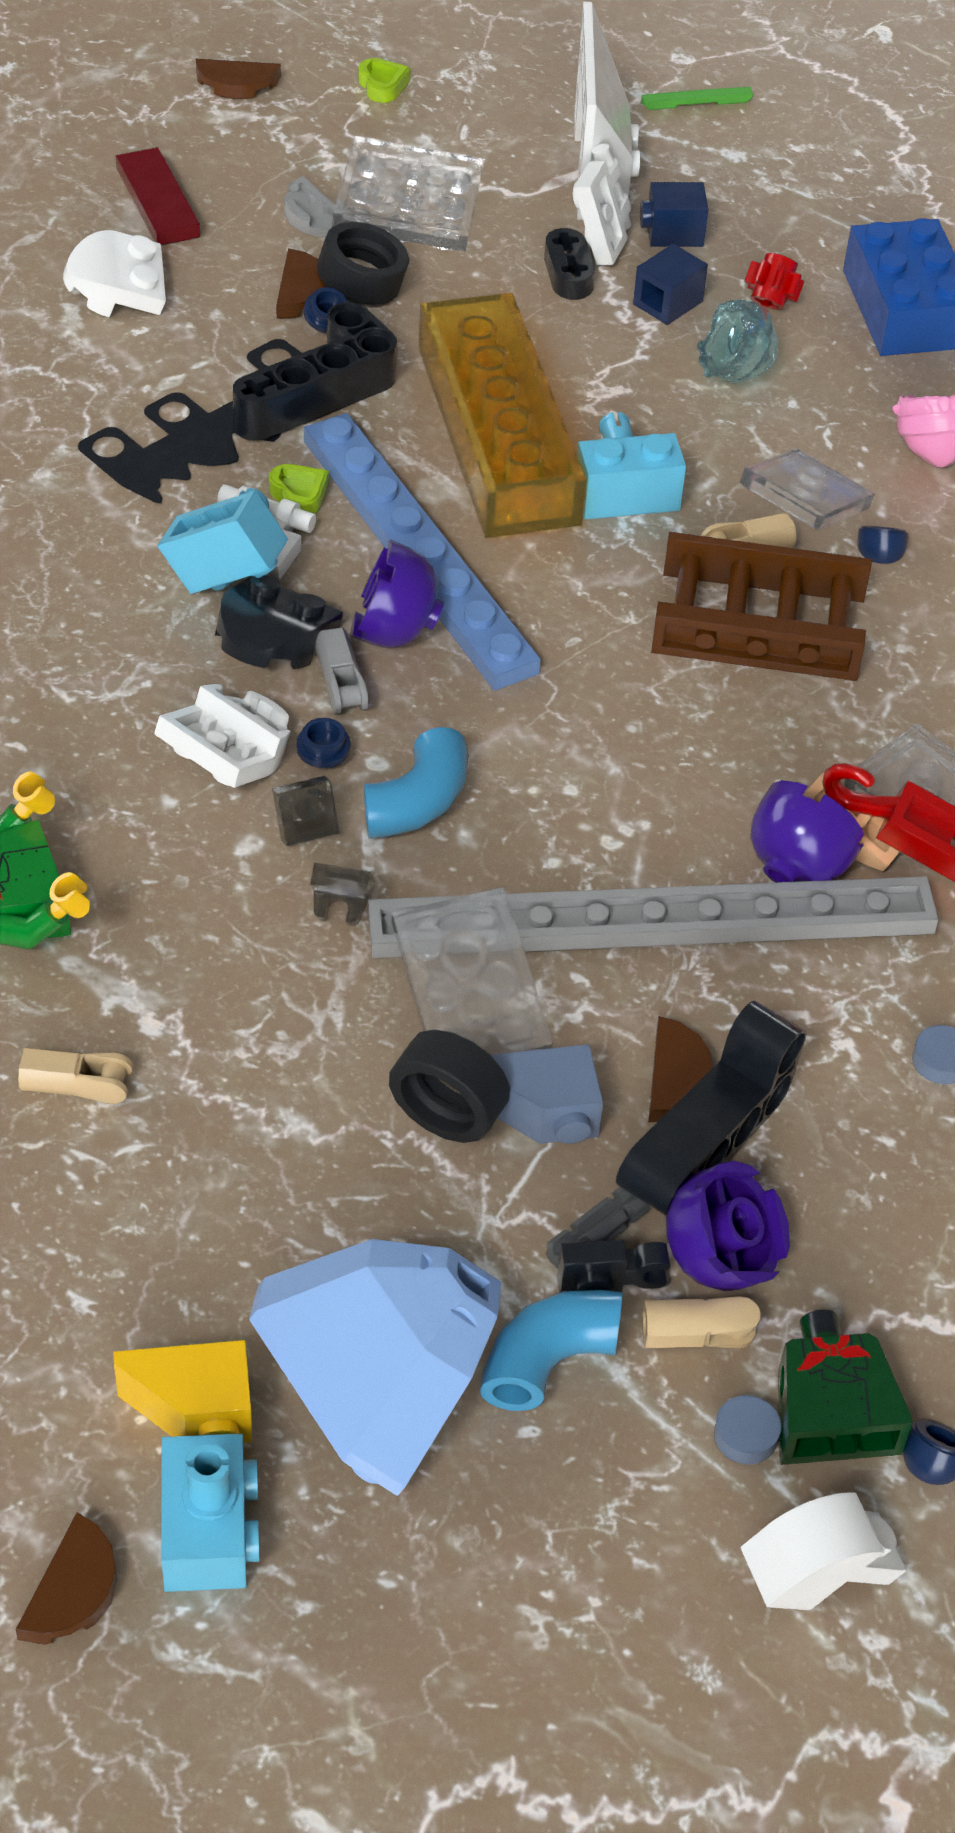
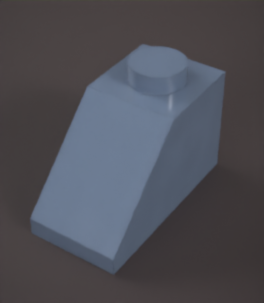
[491,1044,603,1144]

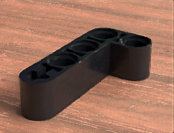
[233,302,397,441]
[616,1001,807,1216]

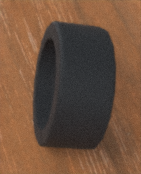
[316,221,410,305]
[389,1029,510,1143]

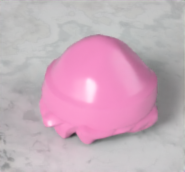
[892,394,955,467]

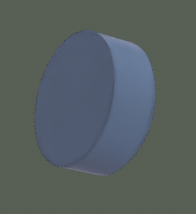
[912,1025,955,1084]
[714,1395,781,1464]

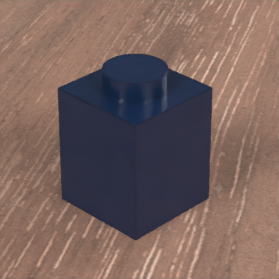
[640,182,709,247]
[633,244,708,325]

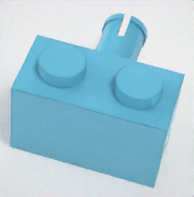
[574,412,686,520]
[157,488,288,594]
[161,1434,259,1592]

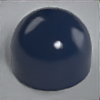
[857,526,908,564]
[903,1420,955,1485]

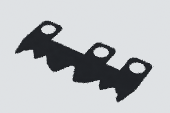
[78,339,301,504]

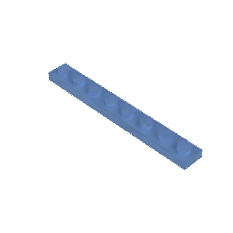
[304,413,541,691]

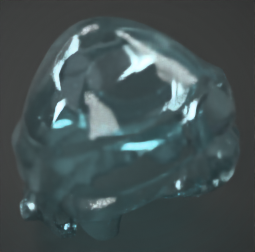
[697,299,778,383]

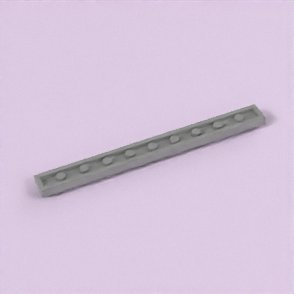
[368,876,939,958]

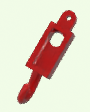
[822,763,955,882]

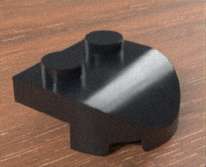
[215,575,343,669]

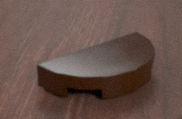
[196,58,281,99]
[276,248,327,319]
[648,1016,713,1122]
[15,1512,117,1645]

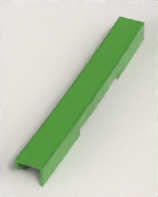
[641,87,753,110]

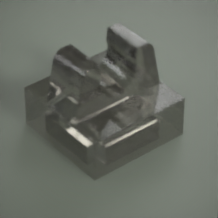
[272,776,340,846]
[310,862,375,926]

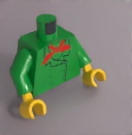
[0,771,90,950]

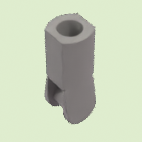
[315,628,368,715]

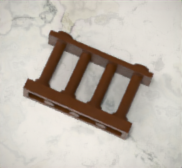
[651,532,872,681]

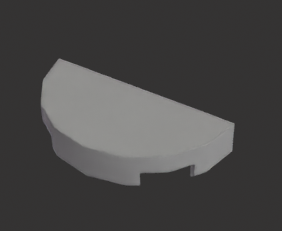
[284,176,354,237]

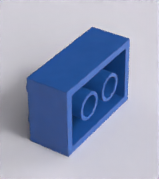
[843,218,955,356]

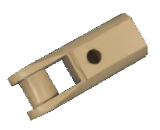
[701,512,796,548]
[18,1048,133,1104]
[642,1296,761,1349]

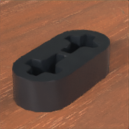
[544,228,595,300]

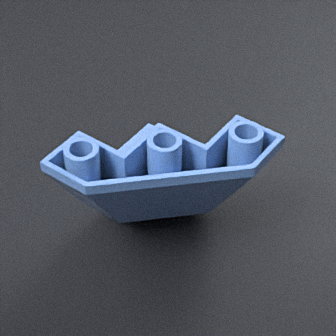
[249,1239,501,1496]

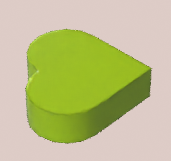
[358,58,411,103]
[269,464,329,514]

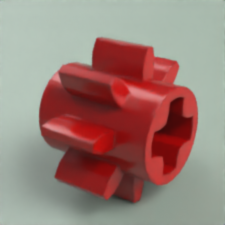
[744,253,804,310]

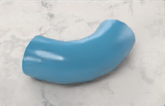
[363,727,469,839]
[480,1290,623,1411]

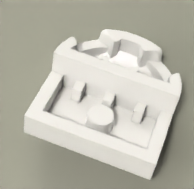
[63,230,166,317]
[154,684,291,788]

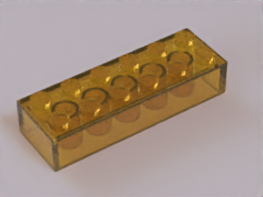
[418,292,586,538]

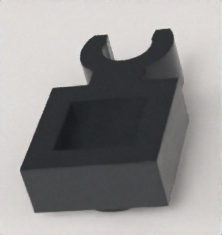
[557,1240,670,1293]

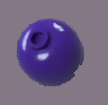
[350,540,444,648]
[750,780,864,883]
[666,1160,790,1291]

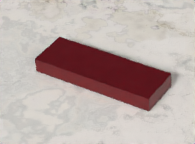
[116,147,200,245]

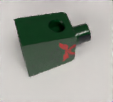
[778,1309,913,1465]

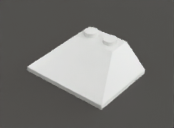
[574,2,640,220]

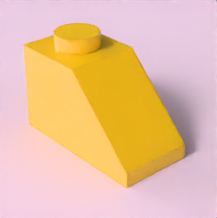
[113,1340,252,1443]

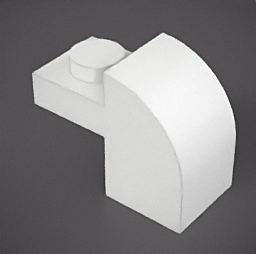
[740,1492,907,1610]

